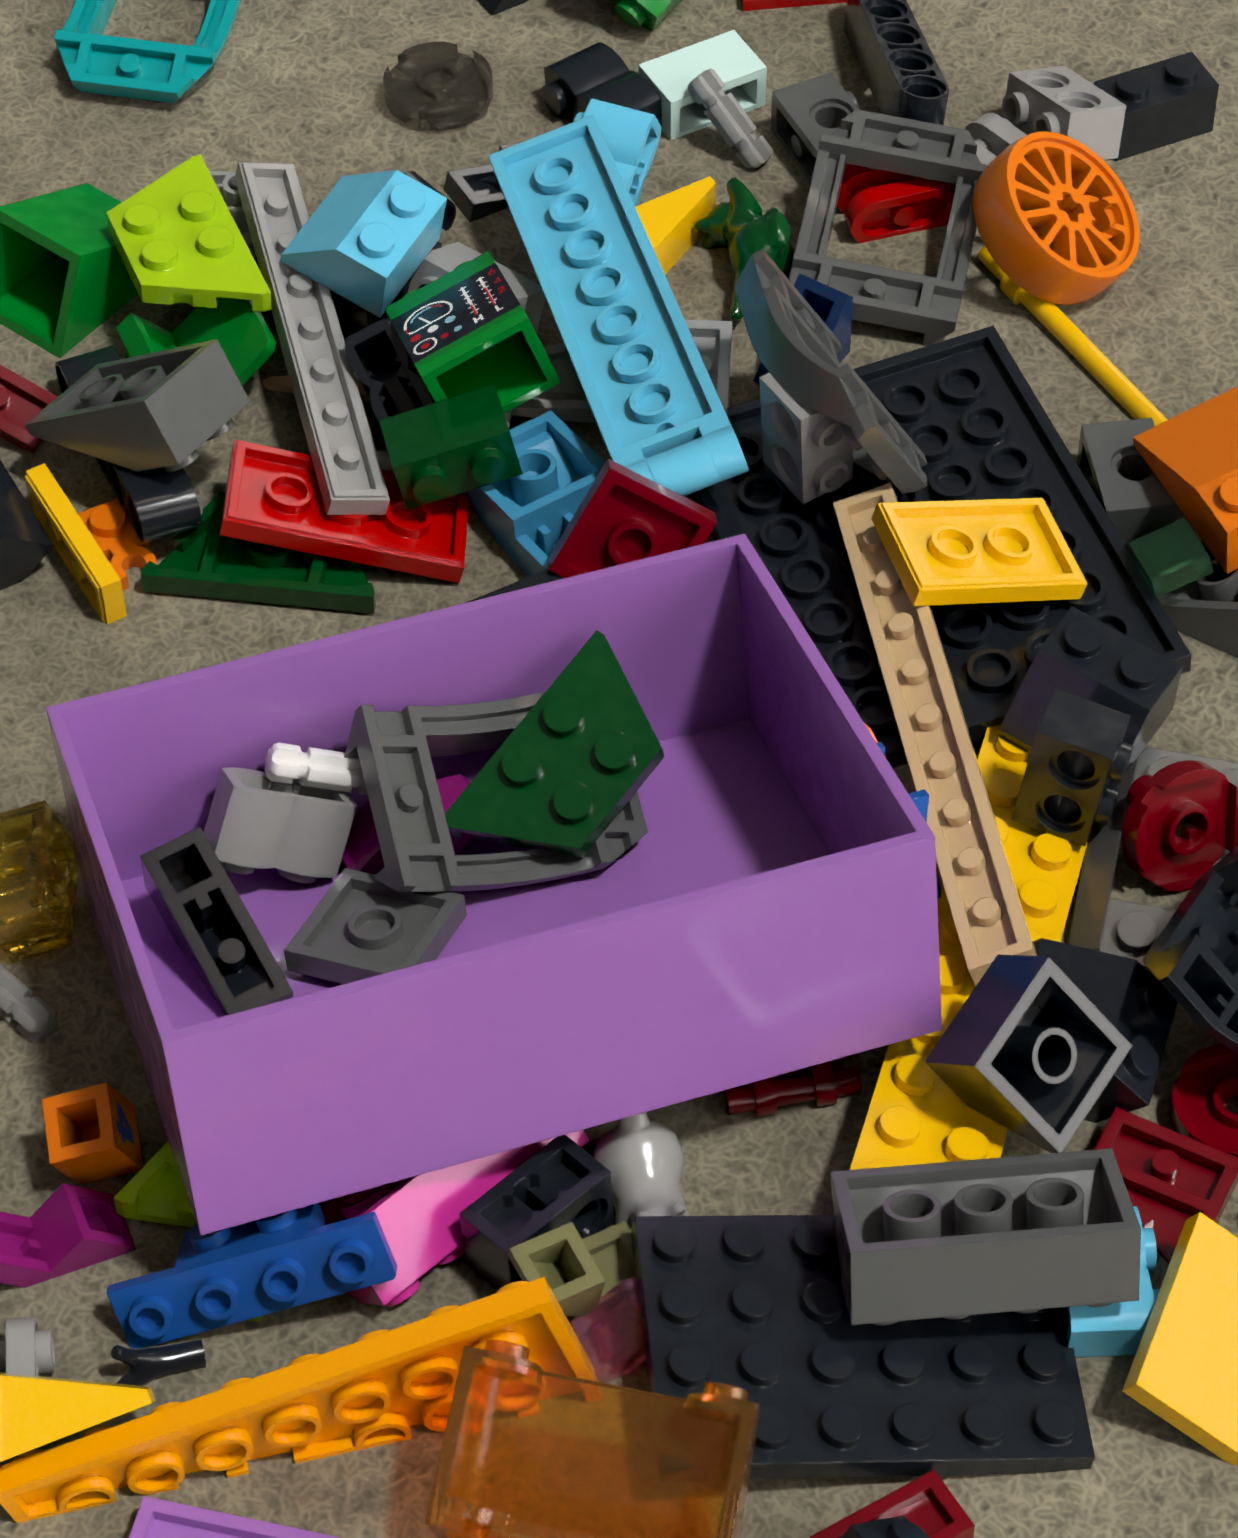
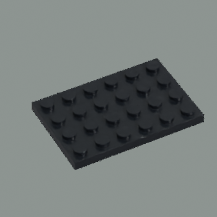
[631,1215,1095,1481]

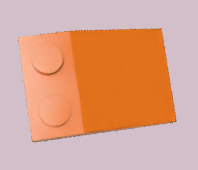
[1133,386,1238,574]

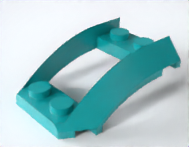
[54,0,241,103]

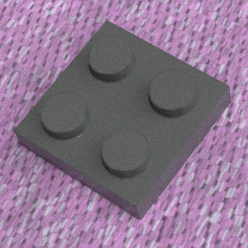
[284,868,467,984]

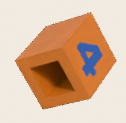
[41,1082,143,1184]

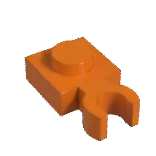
[78,498,157,590]

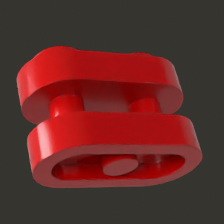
[838,163,954,243]

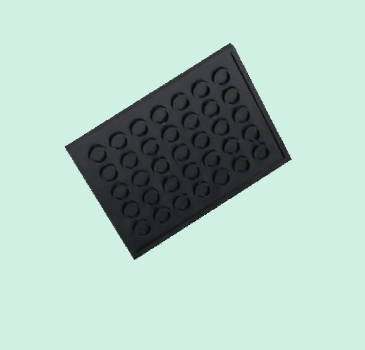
[691,325,1191,768]

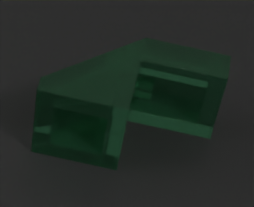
[1125,518,1214,598]

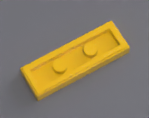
[24,463,127,624]

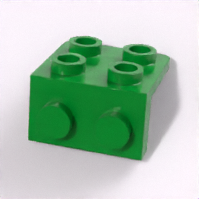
[116,297,276,386]

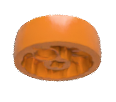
[973,131,1140,305]

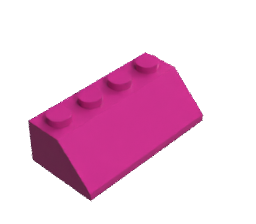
[319,1130,590,1307]

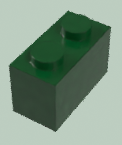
[379,384,523,510]

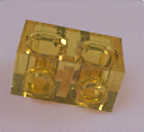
[0,800,79,963]

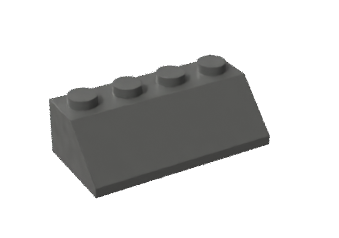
[830,1148,1141,1326]

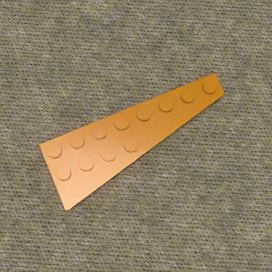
[0,1277,604,1523]

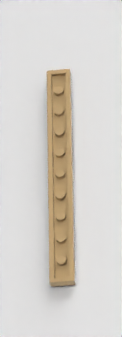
[833,482,1037,986]

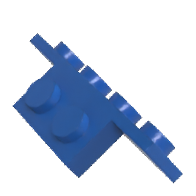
[106,1203,397,1349]

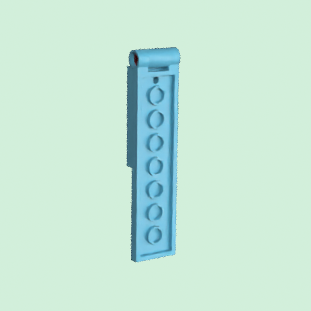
[488,114,749,496]

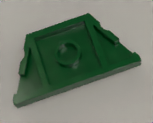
[141,492,376,613]
[445,630,664,858]

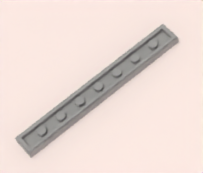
[235,162,390,515]

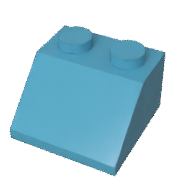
[280,170,447,318]

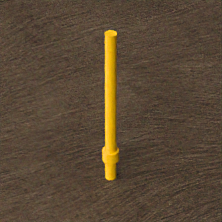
[978,246,1168,426]

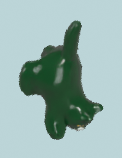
[694,177,795,321]

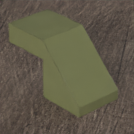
[508,1220,639,1317]

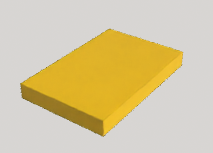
[871,498,1088,606]
[1122,1212,1238,1466]

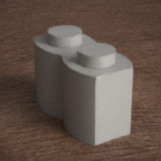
[204,767,357,883]

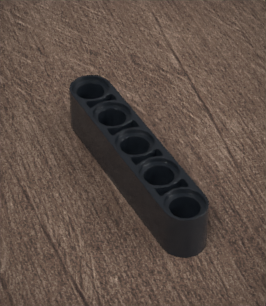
[844,0,949,125]
[55,345,202,544]

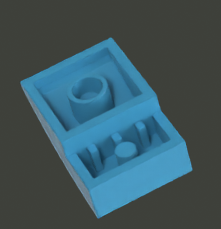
[465,411,606,579]

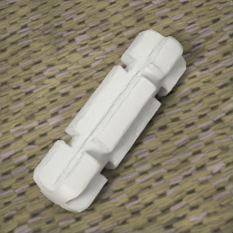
[265,742,368,795]

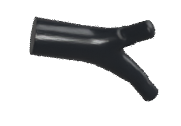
[111,1339,206,1386]

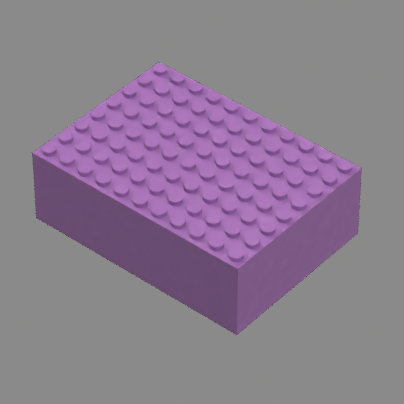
[46,534,942,1235]

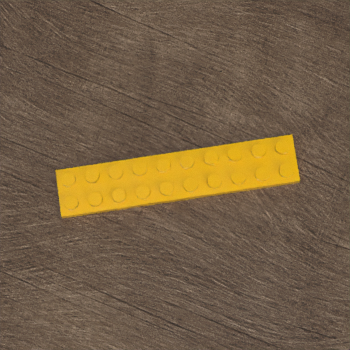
[850,725,1090,1170]

